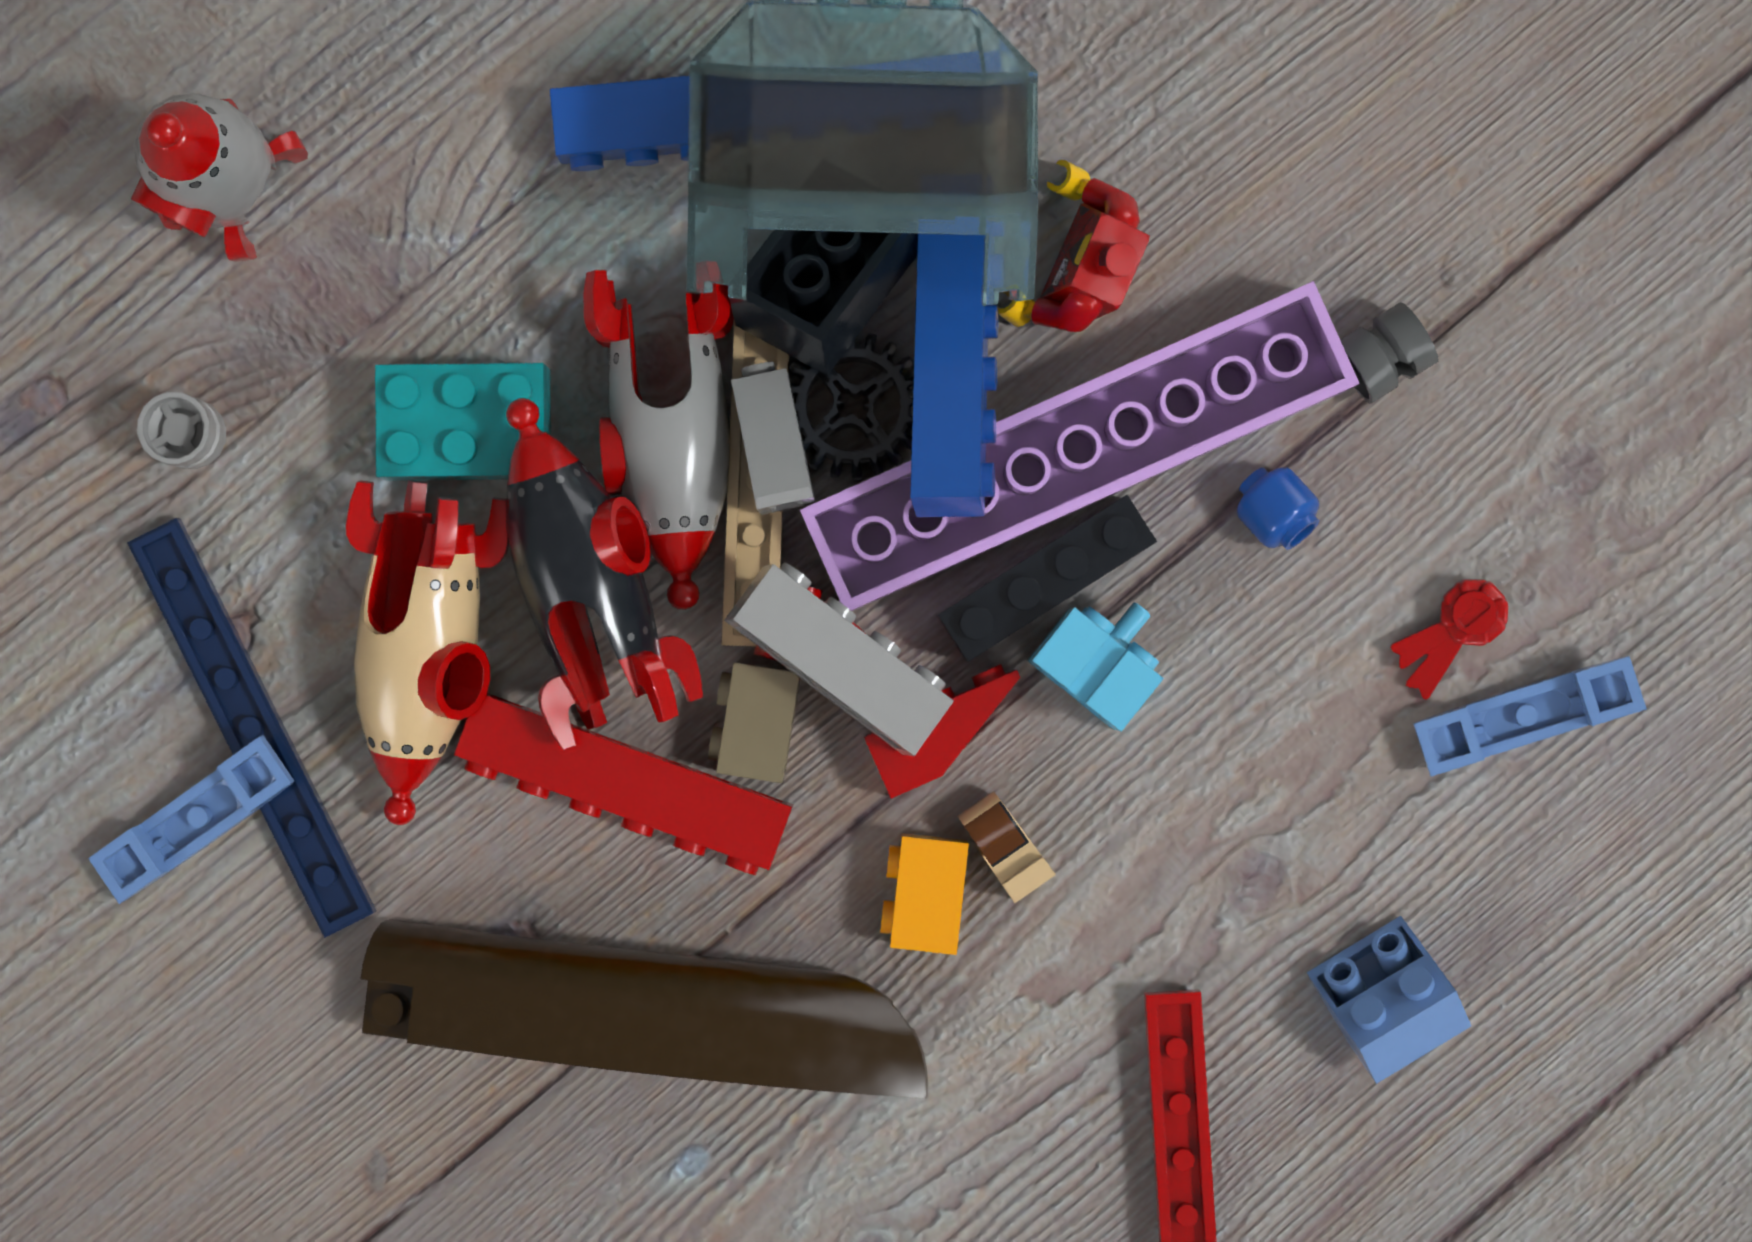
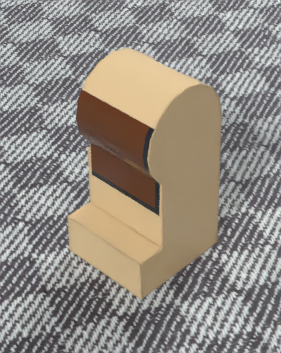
[957,791,1056,903]

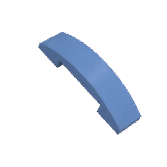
[1413,656,1647,777]
[88,735,295,904]

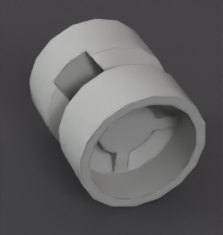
[137,392,226,469]

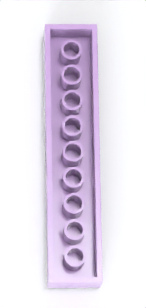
[800,281,1360,611]

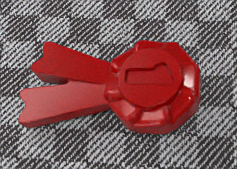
[1390,579,1508,700]

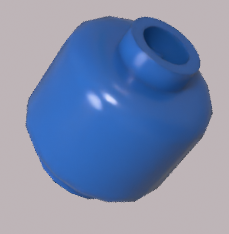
[1237,467,1320,550]

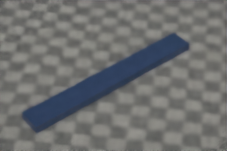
[127,518,377,938]

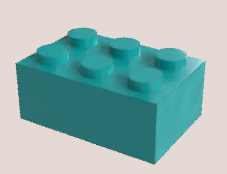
[375,363,551,481]

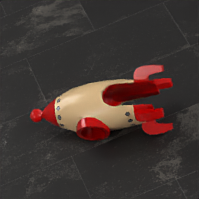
[346,480,510,825]

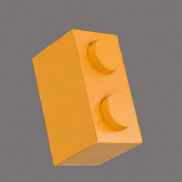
[880,833,969,955]

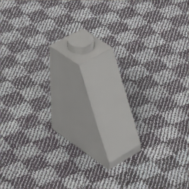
[731,362,816,515]

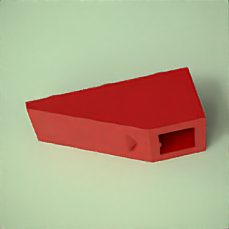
[864,664,1020,799]

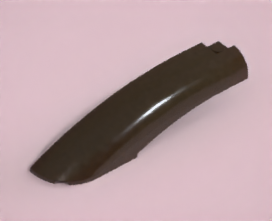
[360,919,928,1099]

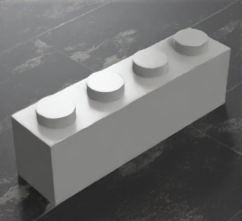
[724,563,954,756]

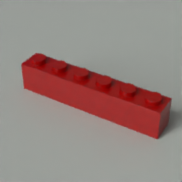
[454,693,794,875]

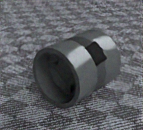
[1340,302,1439,404]

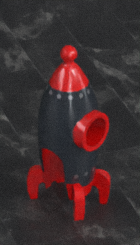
[506,398,703,750]

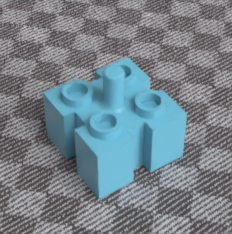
[1027,602,1164,732]

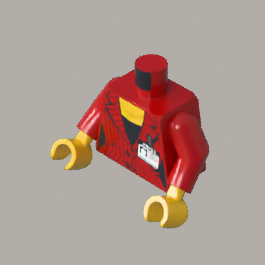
[998,160,1150,332]

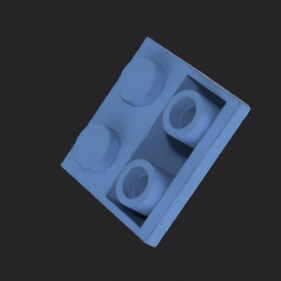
[1306,916,1471,1084]

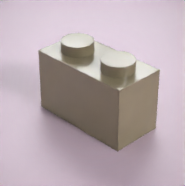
[708,662,800,783]

